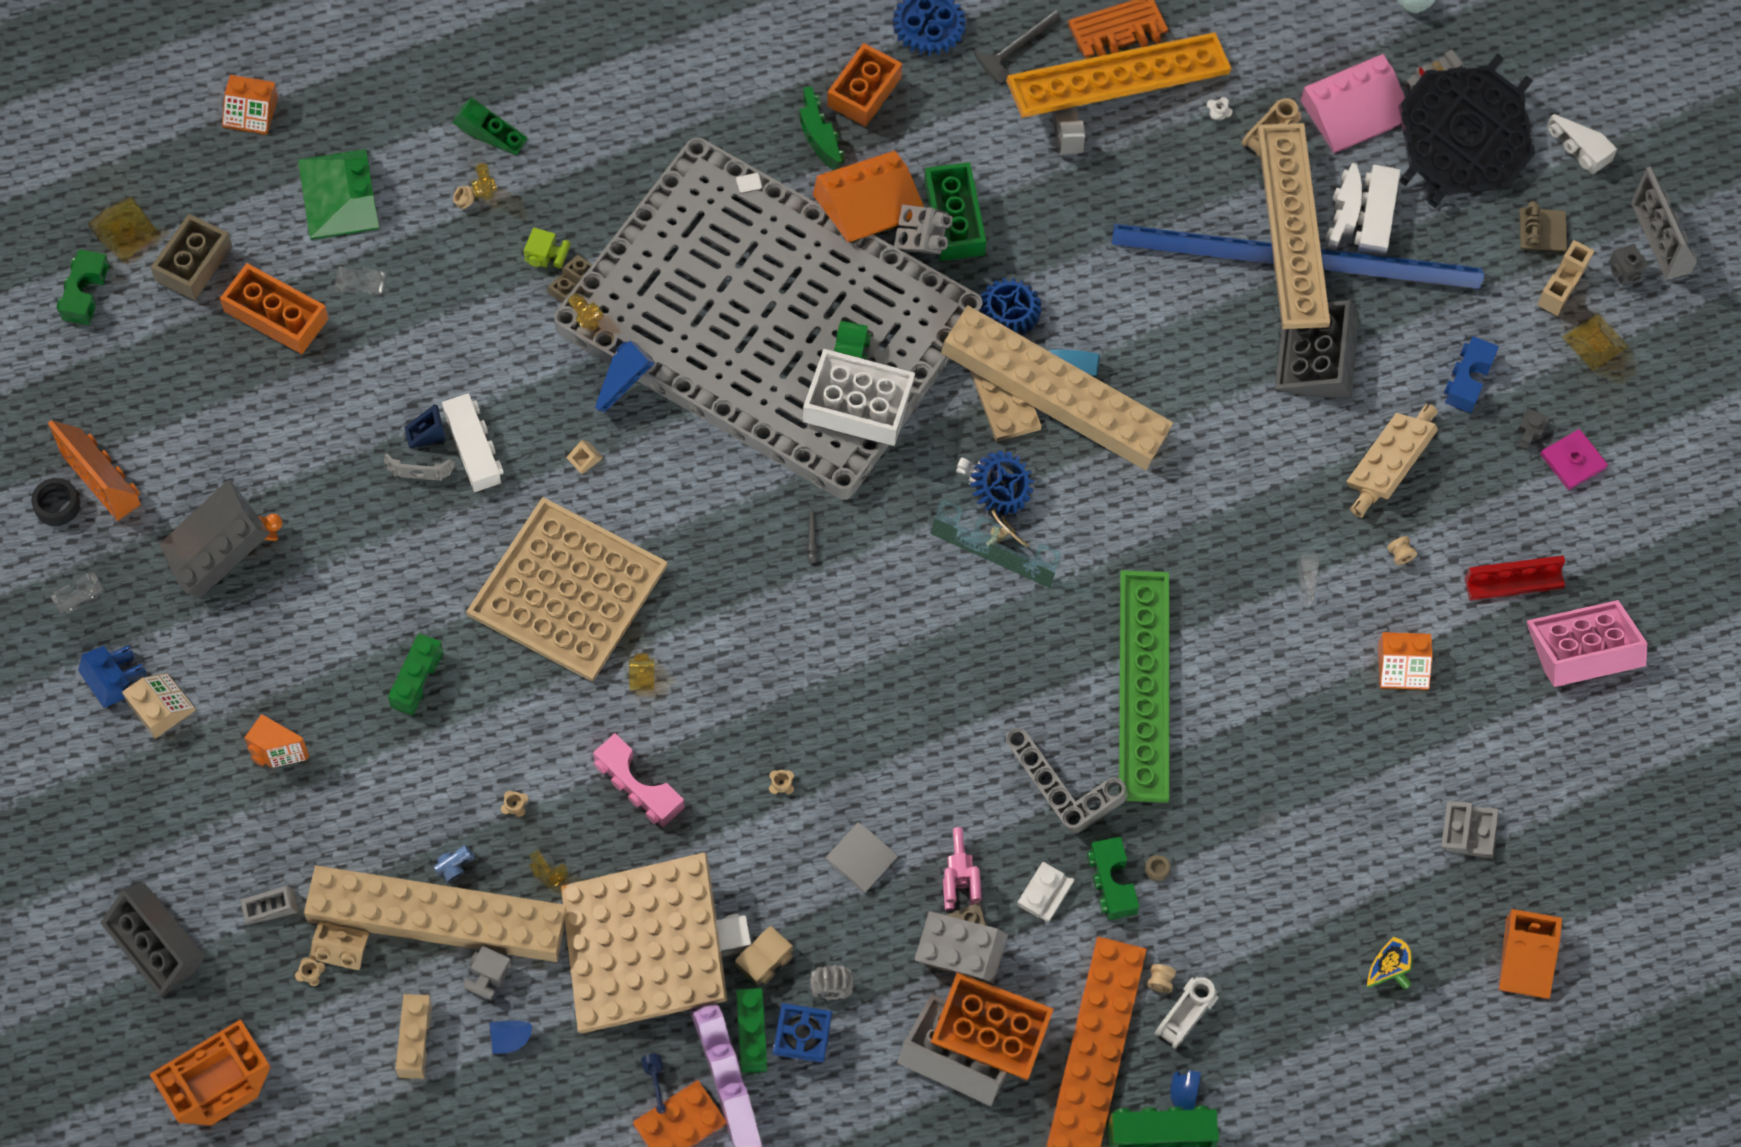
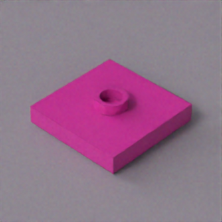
[1540,429,1608,491]

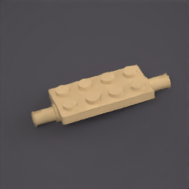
[1346,404,1438,518]

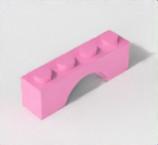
[593,733,685,827]

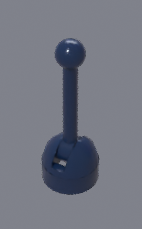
[641,1053,666,1114]

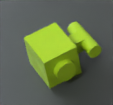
[524,227,571,268]

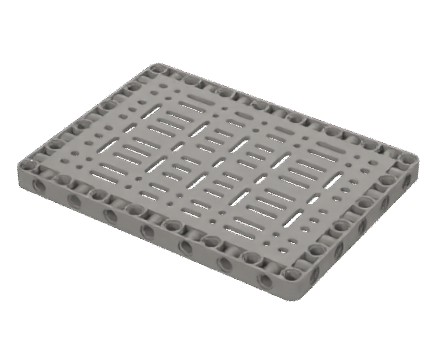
[554,138,982,499]

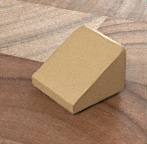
[566,440,603,474]

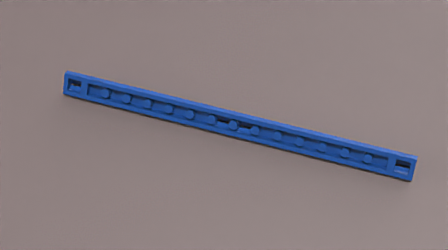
[1112,224,1484,289]

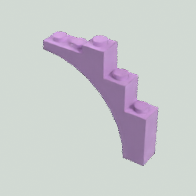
[689,1003,762,1147]

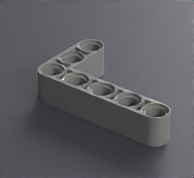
[1006,727,1128,833]

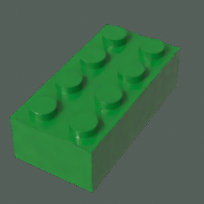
[924,162,986,261]
[1108,1106,1219,1147]

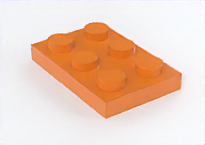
[633,1080,727,1147]

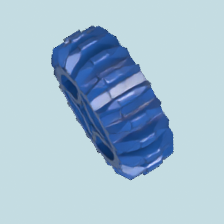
[980,277,1042,336]
[970,451,1035,516]

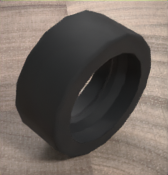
[31,478,81,526]

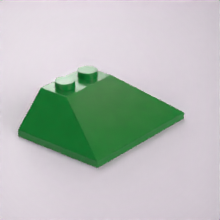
[298,149,379,240]

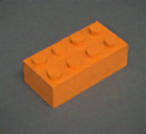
[220,263,328,354]

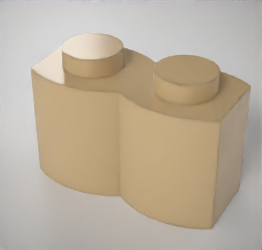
[735,926,793,987]

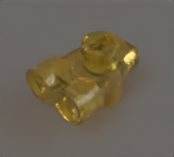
[471,163,497,200]
[567,293,604,331]

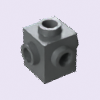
[1609,243,1647,285]

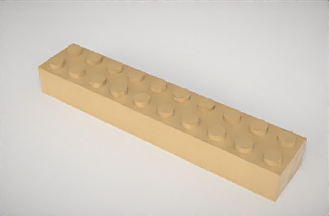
[941,305,1173,470]
[304,865,567,962]

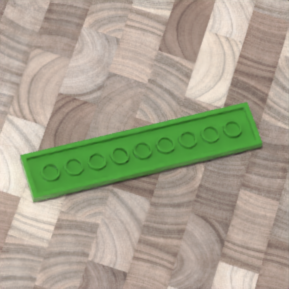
[1118,570,1169,803]

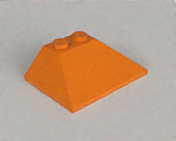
[150,1019,271,1125]

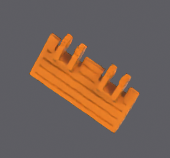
[1068,0,1168,58]

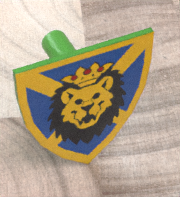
[1367,937,1412,989]

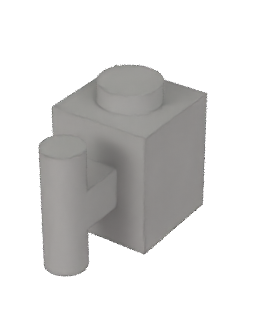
[463,946,512,1000]

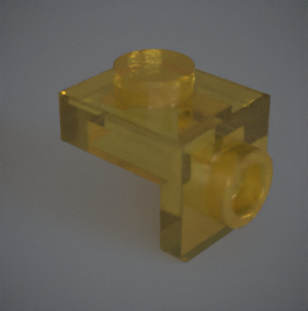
[629,653,654,690]
[529,850,568,887]

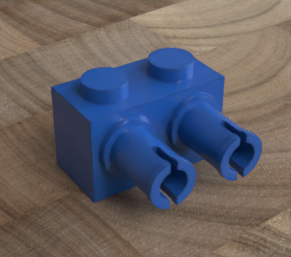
[78,645,147,708]

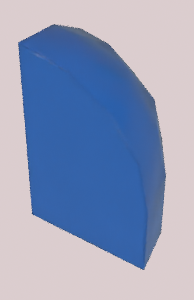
[489,1020,532,1054]
[1170,1070,1201,1110]

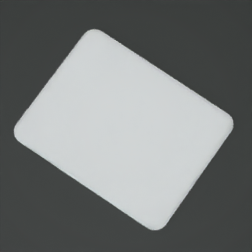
[736,173,762,193]

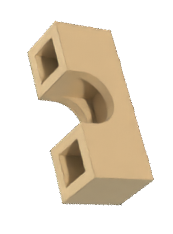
[1537,240,1594,316]
[395,994,432,1079]

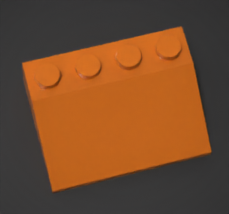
[813,150,924,243]
[48,420,141,521]
[930,972,1054,1080]

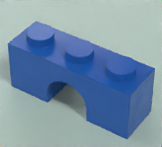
[1444,336,1499,413]

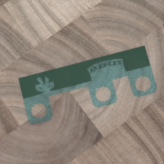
[930,499,1061,588]

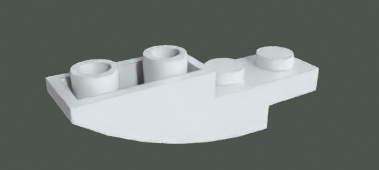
[1325,163,1362,250]

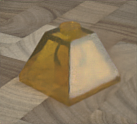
[87,197,159,262]
[1562,313,1628,371]

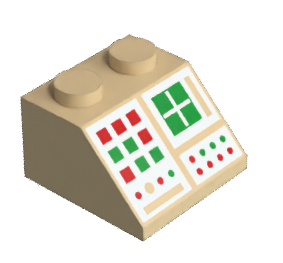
[122,673,196,739]

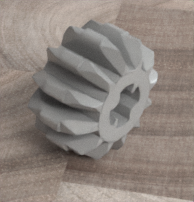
[810,965,853,1001]

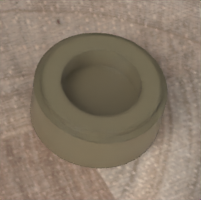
[1145,855,1171,881]

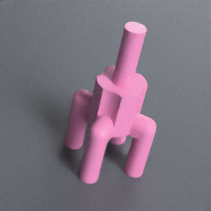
[943,827,982,911]

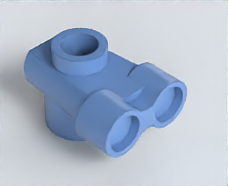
[434,845,476,883]

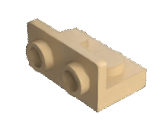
[310,921,369,970]

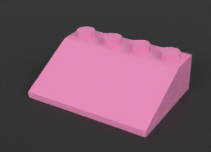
[1301,54,1405,154]
[1527,600,1648,687]

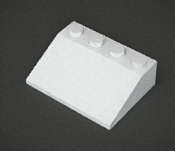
[803,349,915,446]

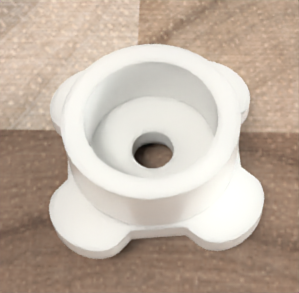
[1207,97,1232,120]

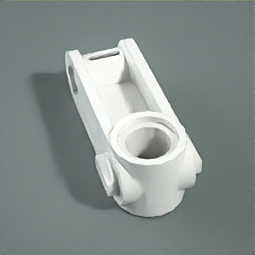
[1154,977,1219,1050]

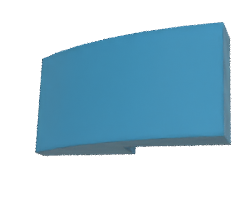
[1049,349,1100,377]

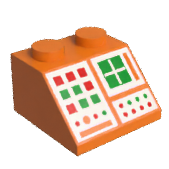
[222,75,278,135]
[1378,632,1432,690]
[244,714,309,768]

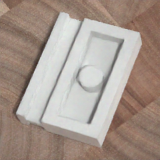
[1017,862,1074,923]

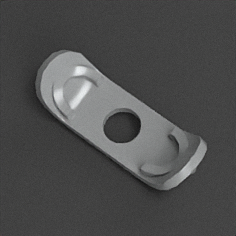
[384,453,455,481]

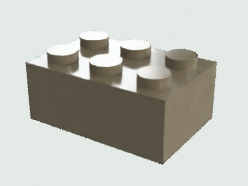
[151,214,233,301]

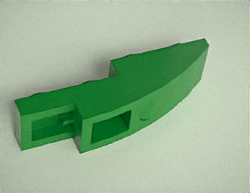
[799,86,845,170]

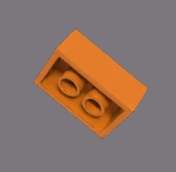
[827,43,902,127]

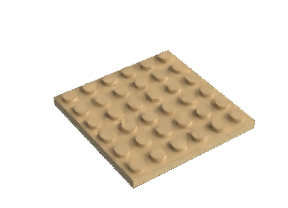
[466,497,668,682]
[561,852,727,1033]

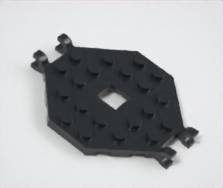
[1399,53,1535,208]

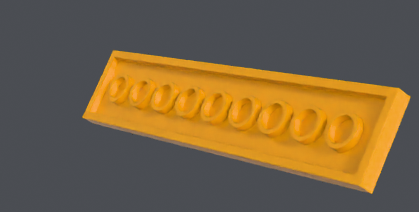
[1006,32,1231,118]

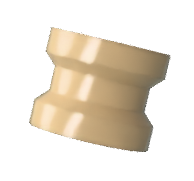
[1387,536,1417,565]
[1147,964,1176,993]

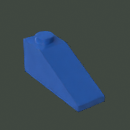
[595,341,655,412]

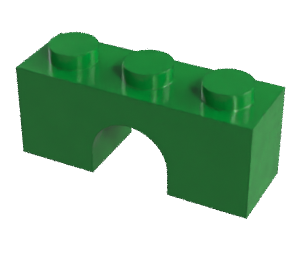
[57,249,110,326]
[388,633,444,716]
[1087,837,1139,921]
[736,988,767,1073]

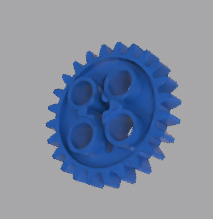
[893,0,966,56]

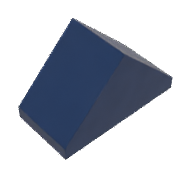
[404,404,446,448]

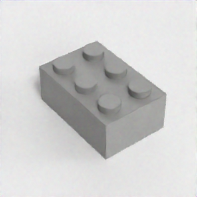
[914,911,1008,984]

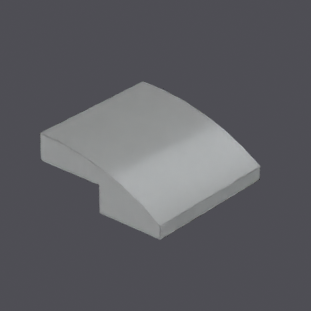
[1441,801,1499,859]
[824,823,898,893]

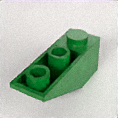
[452,97,528,155]

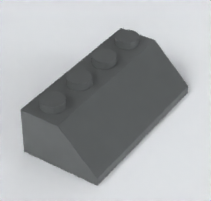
[100,883,205,997]

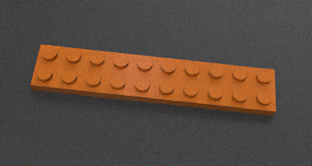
[1047,936,1147,1147]

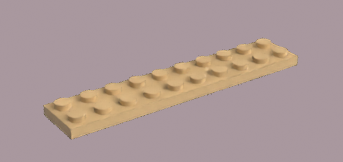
[1257,123,1330,329]

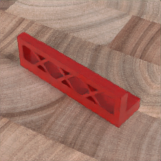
[1464,555,1565,601]

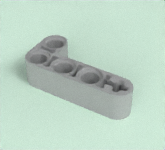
[1052,106,1085,155]

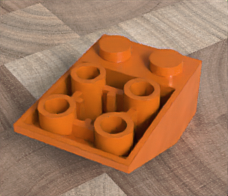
[1498,909,1562,999]

